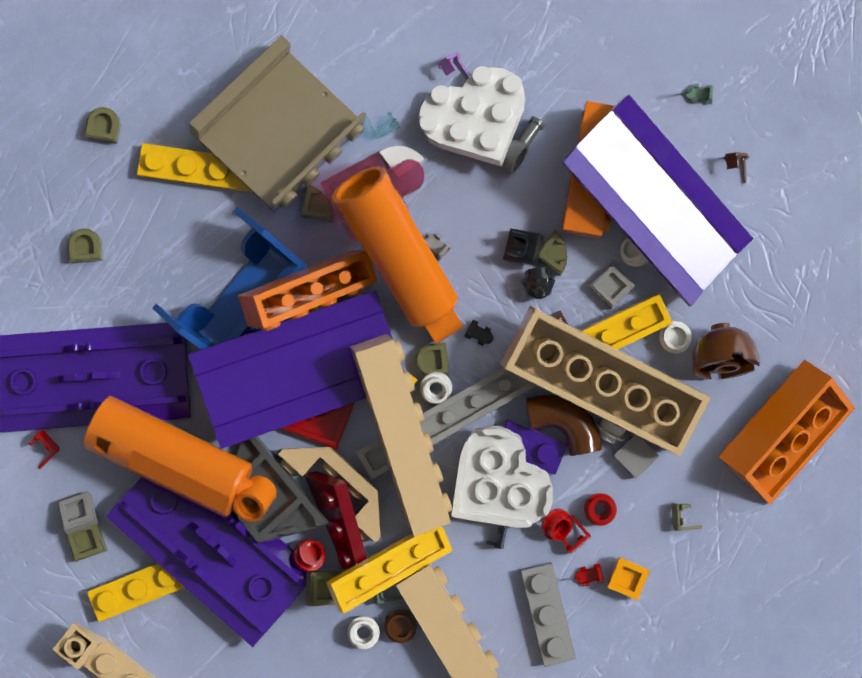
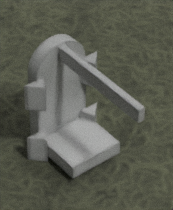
[425,232,452,261]

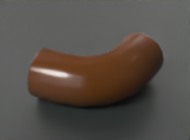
[525,395,602,456]

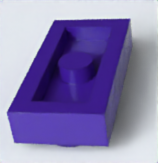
[504,420,568,475]

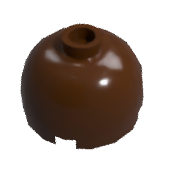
[692,323,760,379]

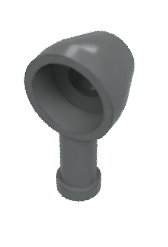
[502,116,545,174]

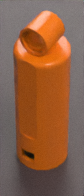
[332,166,464,345]
[83,396,277,522]

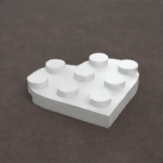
[419,66,525,166]
[451,426,553,528]

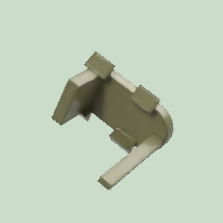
[671,503,702,531]

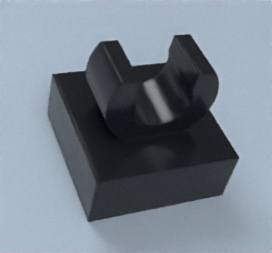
[503,228,544,267]

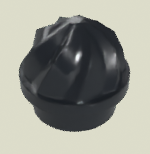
[523,267,555,300]

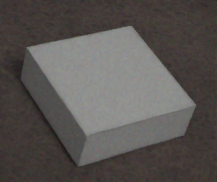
[589,263,636,309]
[613,434,659,479]
[57,491,98,535]

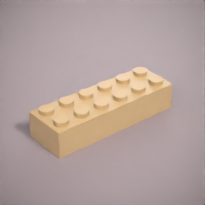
[500,305,711,456]

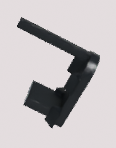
[464,320,494,346]
[486,526,508,549]

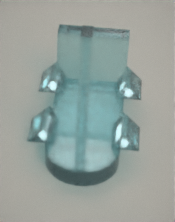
[365,111,400,139]

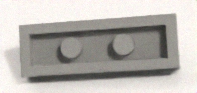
[520,562,576,667]

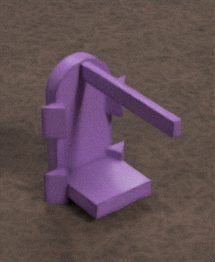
[438,53,470,78]

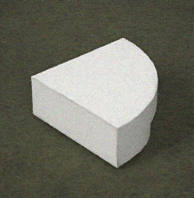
[380,146,425,180]

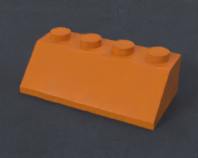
[719,359,855,505]

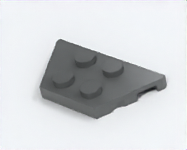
[233,436,329,543]

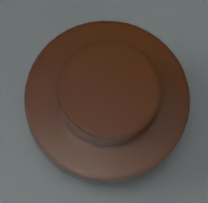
[384,610,417,643]

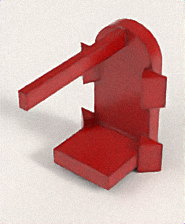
[29,429,60,469]
[561,514,591,554]
[575,563,604,587]

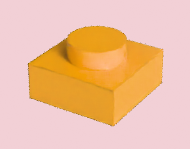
[606,556,650,600]

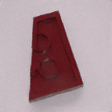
[304,471,367,571]

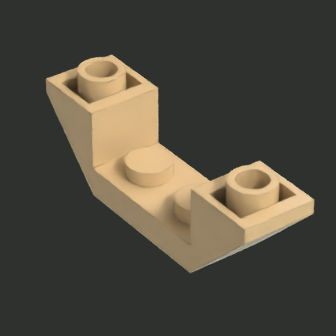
[278,446,381,543]
[52,623,156,678]

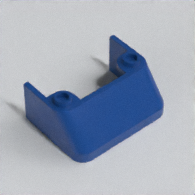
[152,207,308,350]

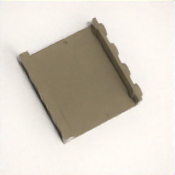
[189,35,366,212]

